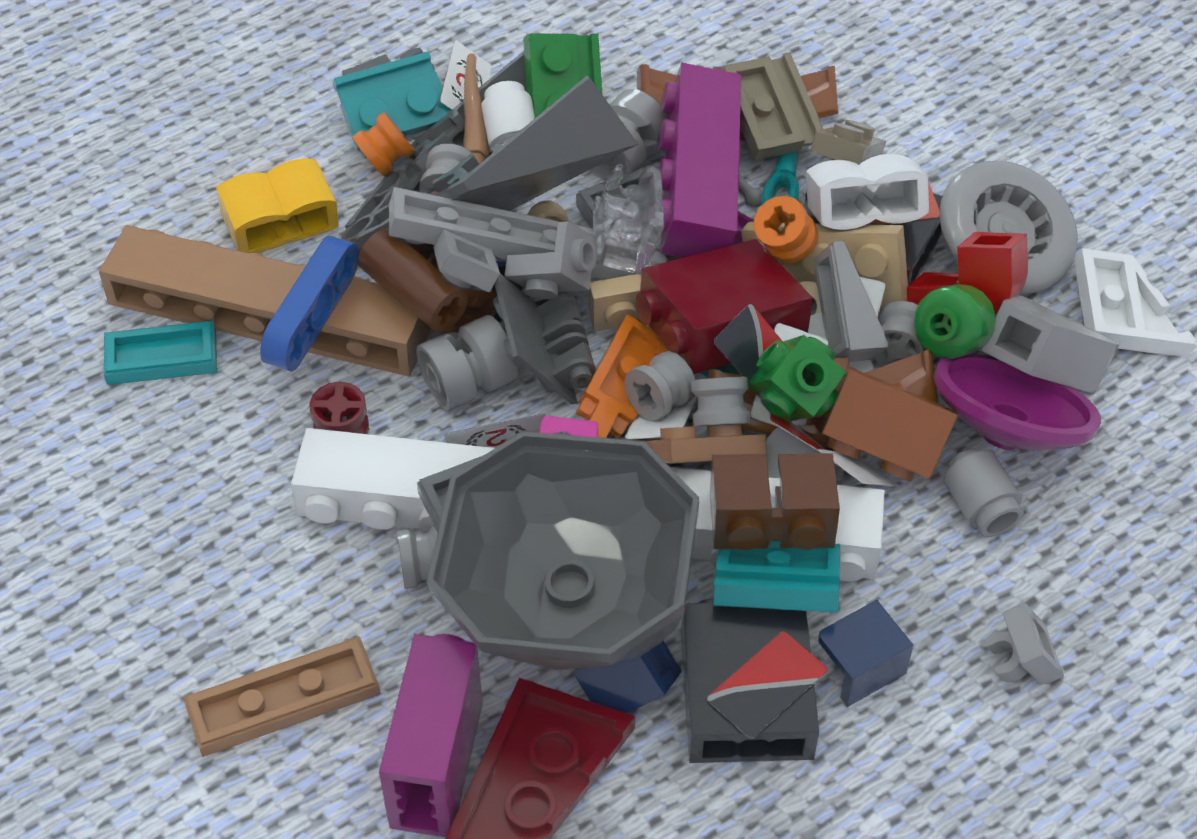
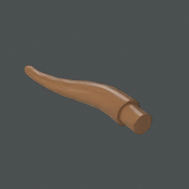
[463,53,490,164]

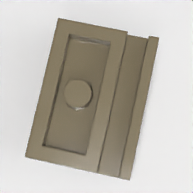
[722,52,823,161]

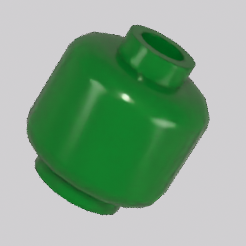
[914,284,996,359]

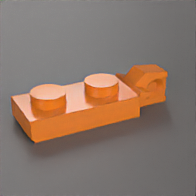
[575,314,667,439]

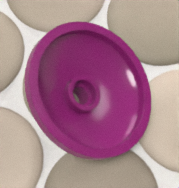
[933,353,1101,451]

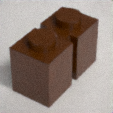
[710,453,840,551]

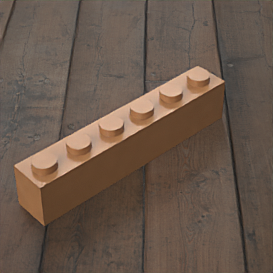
[99,225,431,377]

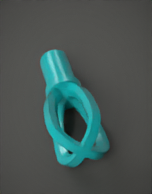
[761,151,799,205]

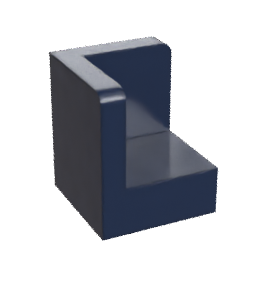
[818,600,914,707]
[572,640,682,714]

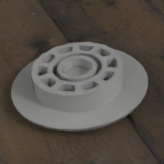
[940,161,1078,294]

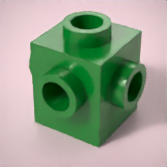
[748,335,847,421]

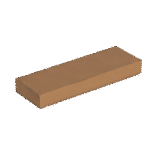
[183,636,381,757]

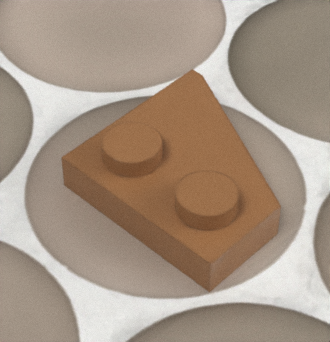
[645,424,766,463]

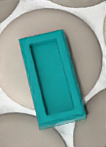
[104,321,218,385]

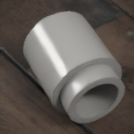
[944,448,1024,537]

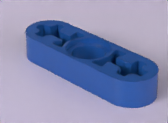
[260,235,359,372]

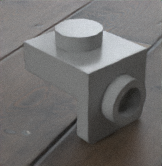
[504,221,597,299]

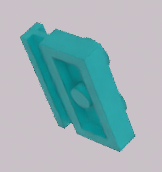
[333,51,451,150]
[713,541,840,613]

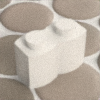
[806,154,929,230]

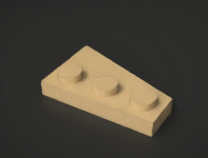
[741,222,908,316]

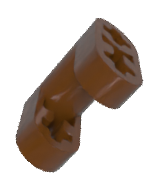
[358,229,497,332]

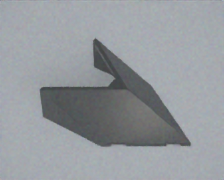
[341,51,638,253]

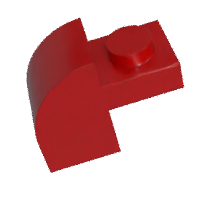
[907,232,1028,315]

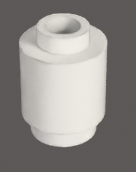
[481,81,535,153]

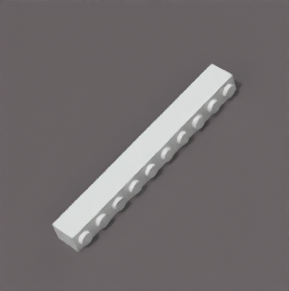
[291,428,885,582]

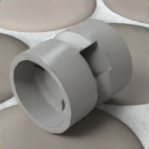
[589,89,668,181]
[416,315,519,411]

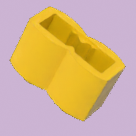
[216,158,339,253]

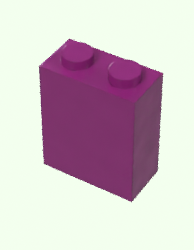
[380,634,483,837]

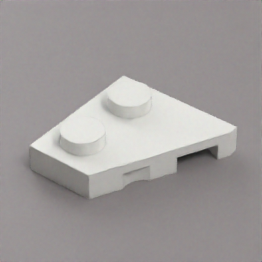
[1074,248,1196,356]

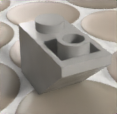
[980,295,1120,394]

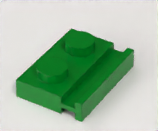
[523,33,603,118]

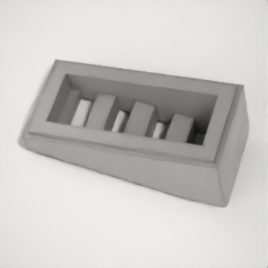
[813,241,888,362]

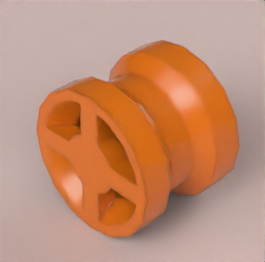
[352,111,416,177]
[753,196,818,263]

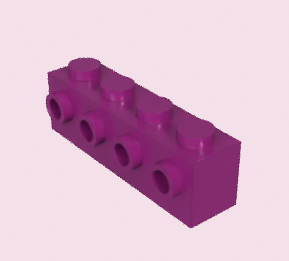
[654,62,741,258]

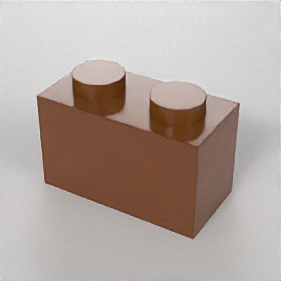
[819,365,958,482]

